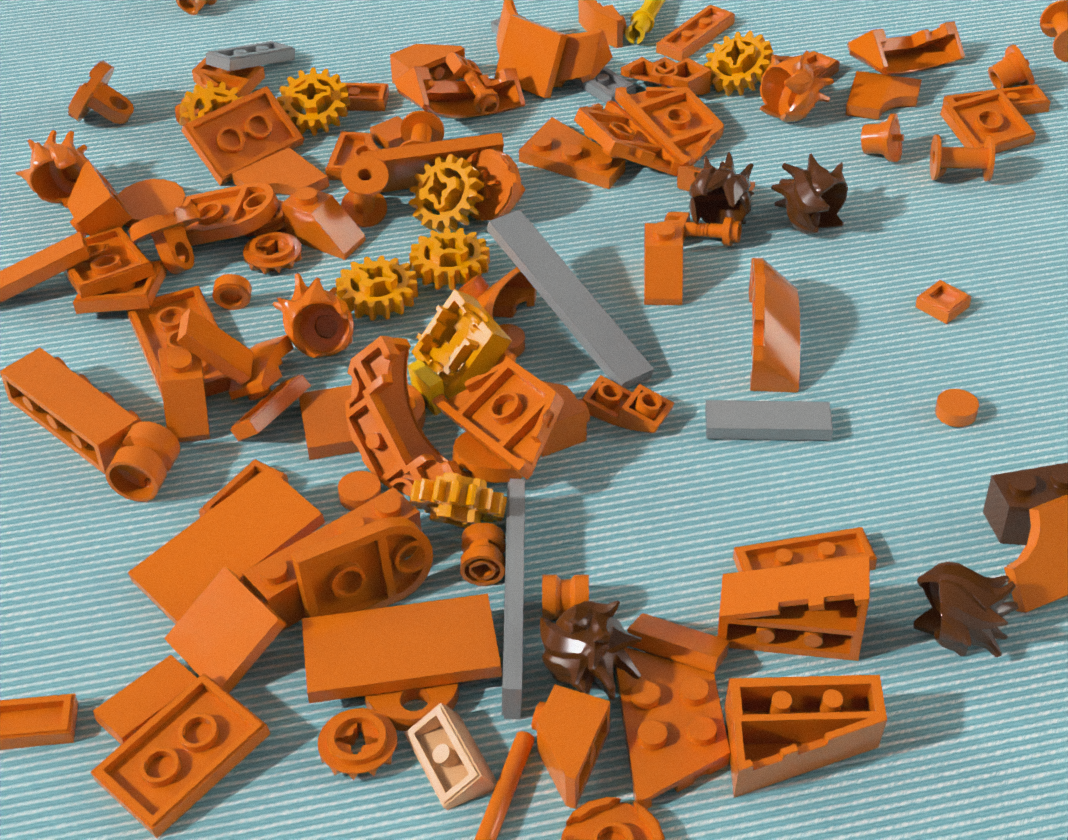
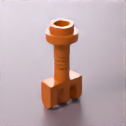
[446,52,499,115]
[664,212,742,246]

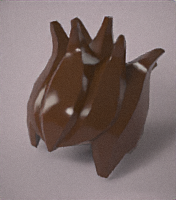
[689,152,754,224]
[771,153,848,234]
[913,562,1019,658]
[540,600,642,701]

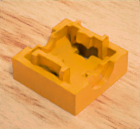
[411,289,512,398]

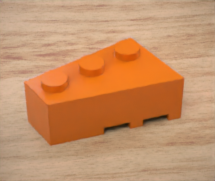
[717,556,870,661]
[725,675,887,798]

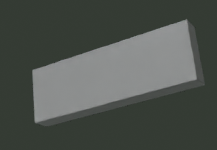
[206,41,295,71]
[705,400,833,441]

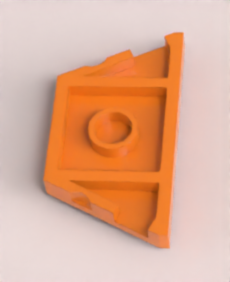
[615,87,724,166]
[574,100,684,176]
[432,358,564,480]
[614,647,730,809]

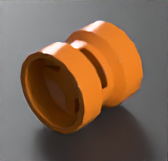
[460,522,506,586]
[542,574,589,621]

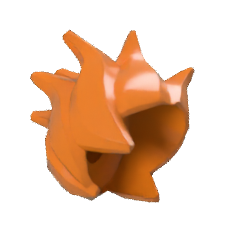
[759,50,834,122]
[16,130,89,208]
[273,273,354,359]

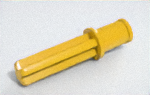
[625,0,665,44]

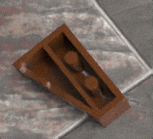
[983,463,1068,545]

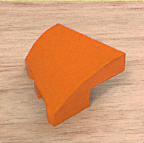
[621,57,711,95]

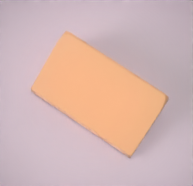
[404,703,497,810]

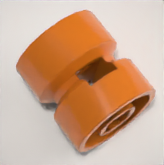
[105,421,180,502]

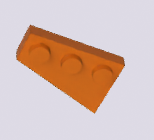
[519,117,625,189]

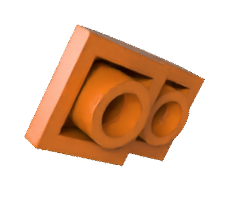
[578,0,627,48]
[228,335,294,401]
[582,375,675,433]

